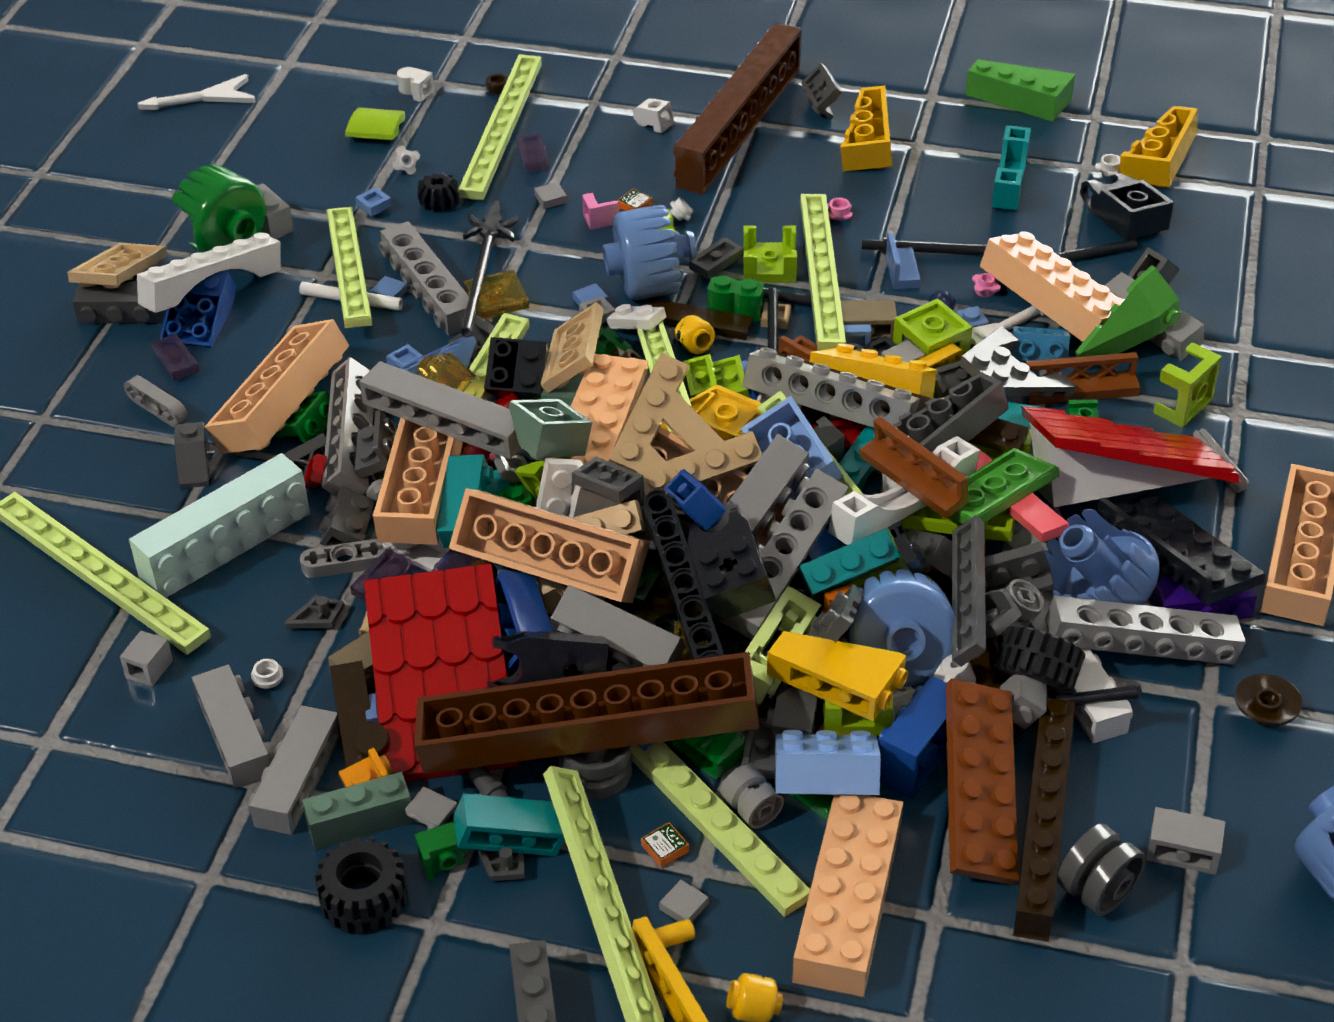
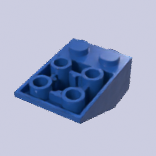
[159,271,237,348]

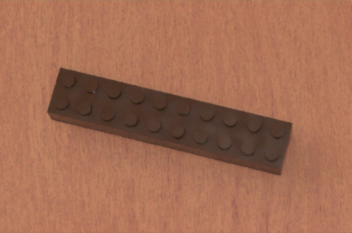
[673,22,802,195]
[415,652,760,774]

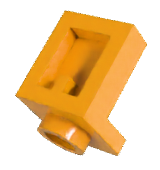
[339,748,393,787]

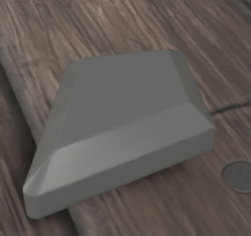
[285,595,345,629]
[477,847,525,881]

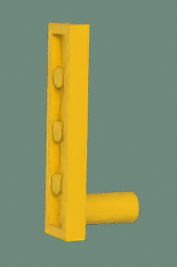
[632,916,709,1022]

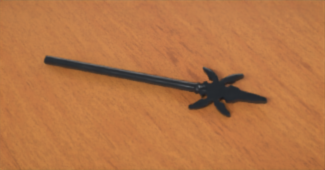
[461,200,519,337]

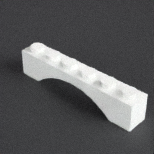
[137,233,281,313]
[828,436,980,545]

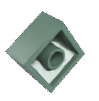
[509,399,593,461]

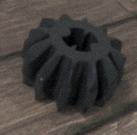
[417,172,460,212]

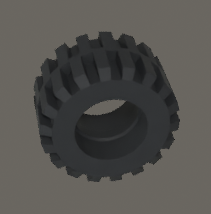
[994,626,1085,694]
[315,837,408,934]

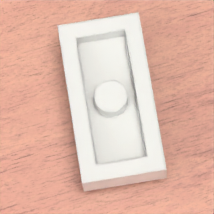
[606,304,667,330]

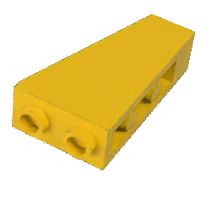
[767,631,908,722]

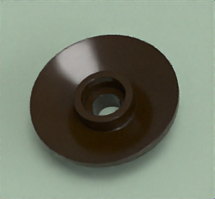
[1235,674,1302,726]

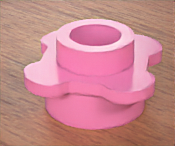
[827,198,852,221]
[972,273,1001,297]

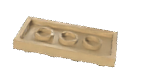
[68,243,167,289]
[541,302,604,393]

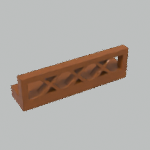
[1026,352,1141,405]
[860,416,969,519]

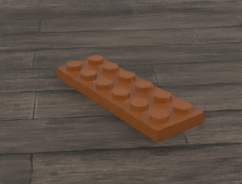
[946,678,1019,885]

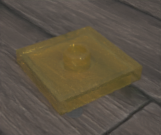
[463,270,530,319]

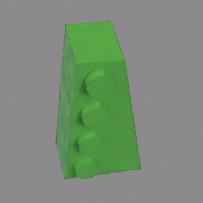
[965,59,1076,122]

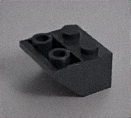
[484,337,548,400]

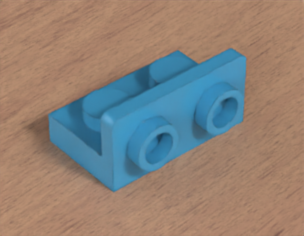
[1012,326,1070,361]

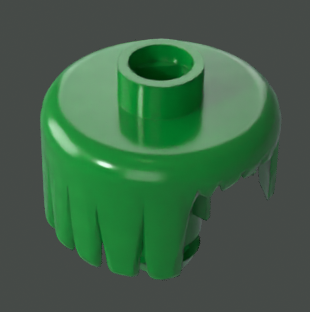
[172,164,266,253]

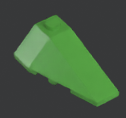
[1075,266,1181,357]

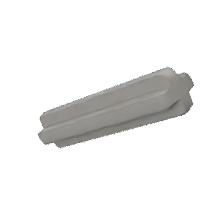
[1193,428,1249,493]

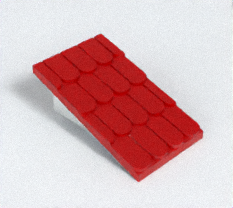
[1021,406,1239,507]
[364,563,519,782]

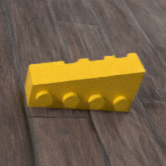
[840,85,892,172]
[1120,106,1198,187]
[809,344,937,399]

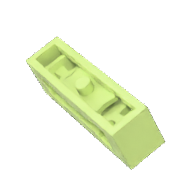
[745,586,821,704]

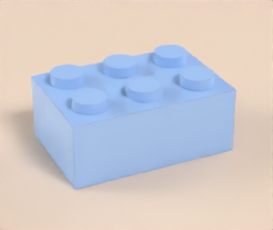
[740,396,844,500]
[775,729,881,795]

